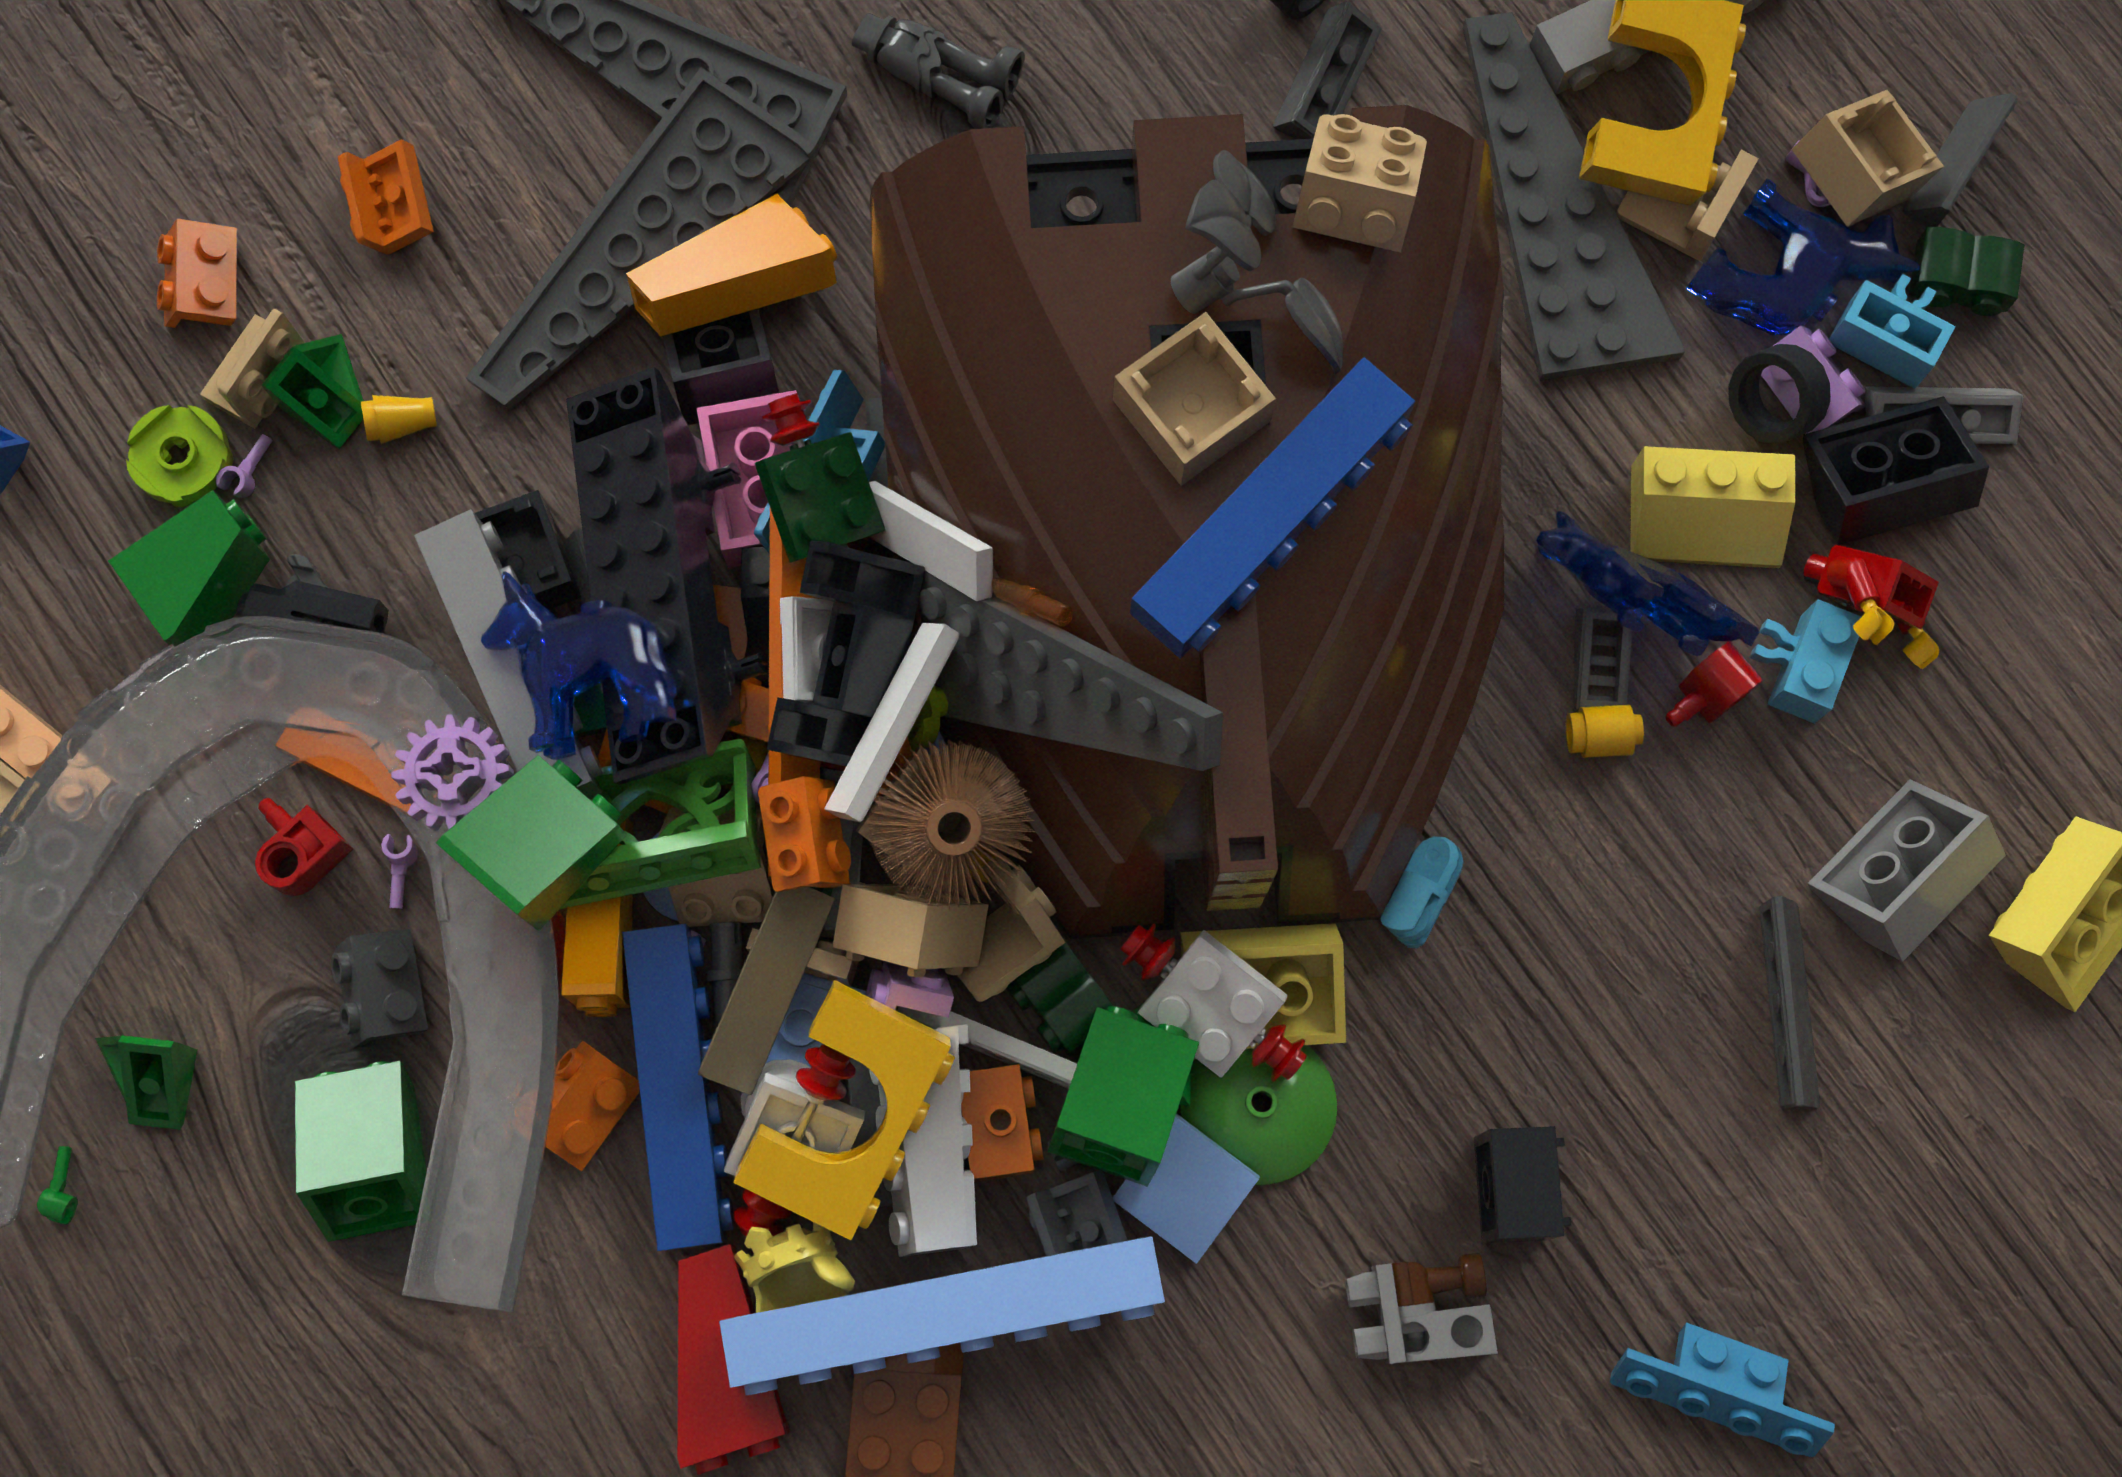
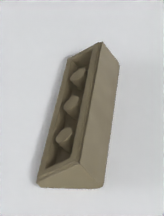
[698,887,836,1095]

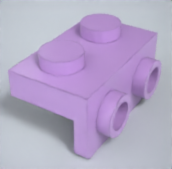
[1761,325,1866,434]
[866,961,954,1017]

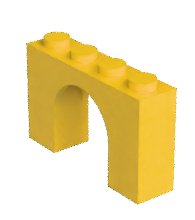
[1579,0,1746,206]
[733,980,955,1240]

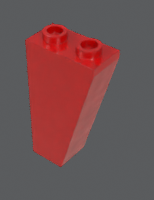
[677,1244,790,1475]

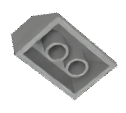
[1807,779,2006,962]

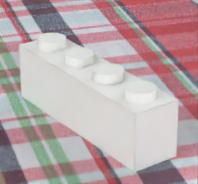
[869,1024,977,1257]

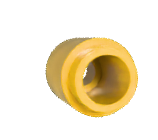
[1566,705,1644,758]

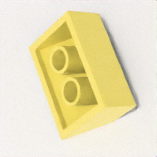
[1630,446,1795,568]
[1989,816,2122,1012]
[1180,923,1346,1049]

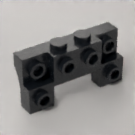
[766,541,925,766]

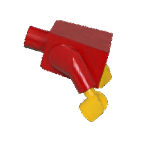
[1804,545,1939,669]

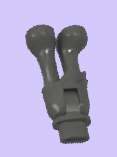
[852,13,1025,129]

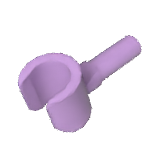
[216,434,272,498]
[381,834,418,909]

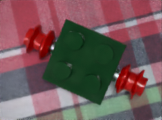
[754,393,885,563]

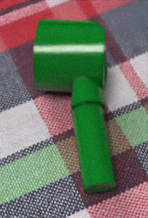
[37,1146,78,1225]

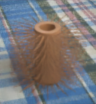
[866,739,1035,909]

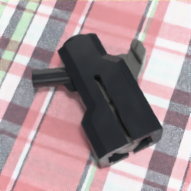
[236,554,389,675]

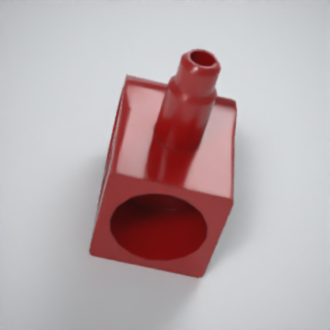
[1666,641,1763,727]
[255,798,353,896]

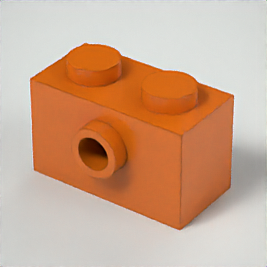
[961,1064,1043,1182]

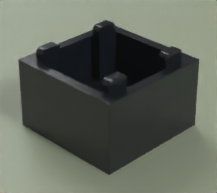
[475,490,581,615]
[1474,1126,1572,1243]

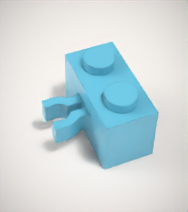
[1829,274,1956,389]
[1749,599,1861,724]

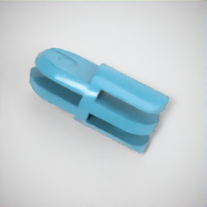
[1380,836,1464,948]

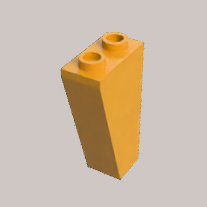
[626,193,837,337]
[561,818,634,1017]

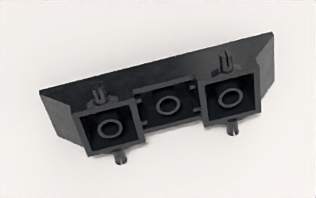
[566,367,769,785]

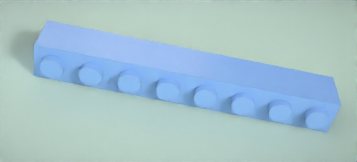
[719,1236,1165,1395]

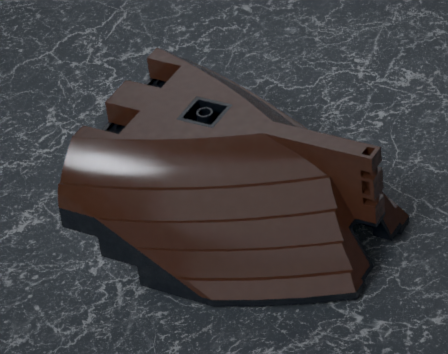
[870,105,1504,939]

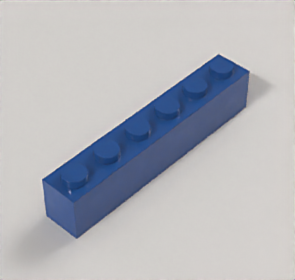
[1130,357,1416,659]
[622,924,735,1251]

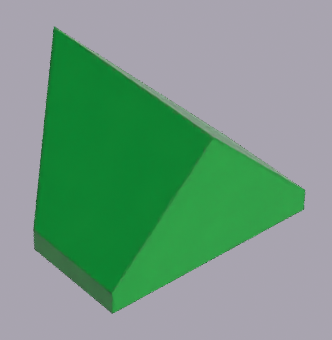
[261,334,364,449]
[95,1035,198,1130]

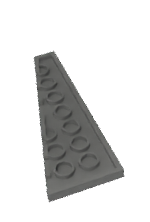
[498,0,847,206]
[1463,12,1685,381]
[466,67,819,411]
[919,571,1223,771]

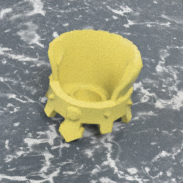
[733,1222,855,1313]

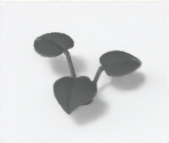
[1171,150,1343,375]

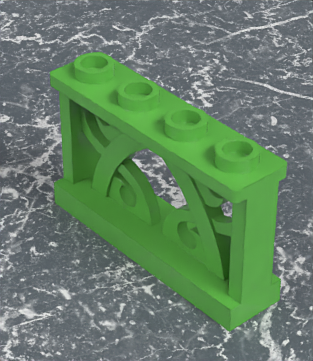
[560,739,761,909]

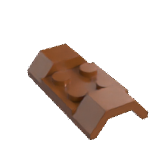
[845,1343,964,1477]

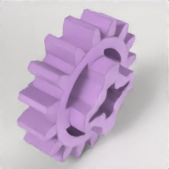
[391,714,514,832]

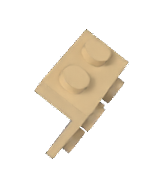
[1292,114,1427,253]
[957,856,1066,1002]

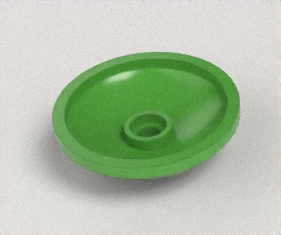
[1180,1045,1337,1185]

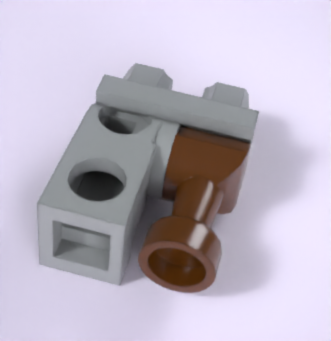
[1345,1253,1498,1364]

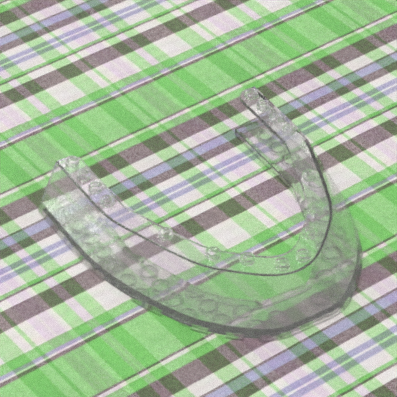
[0,616,559,1313]

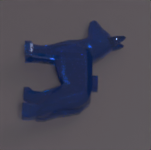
[1686,178,1921,335]
[1536,511,1759,656]
[481,571,677,760]

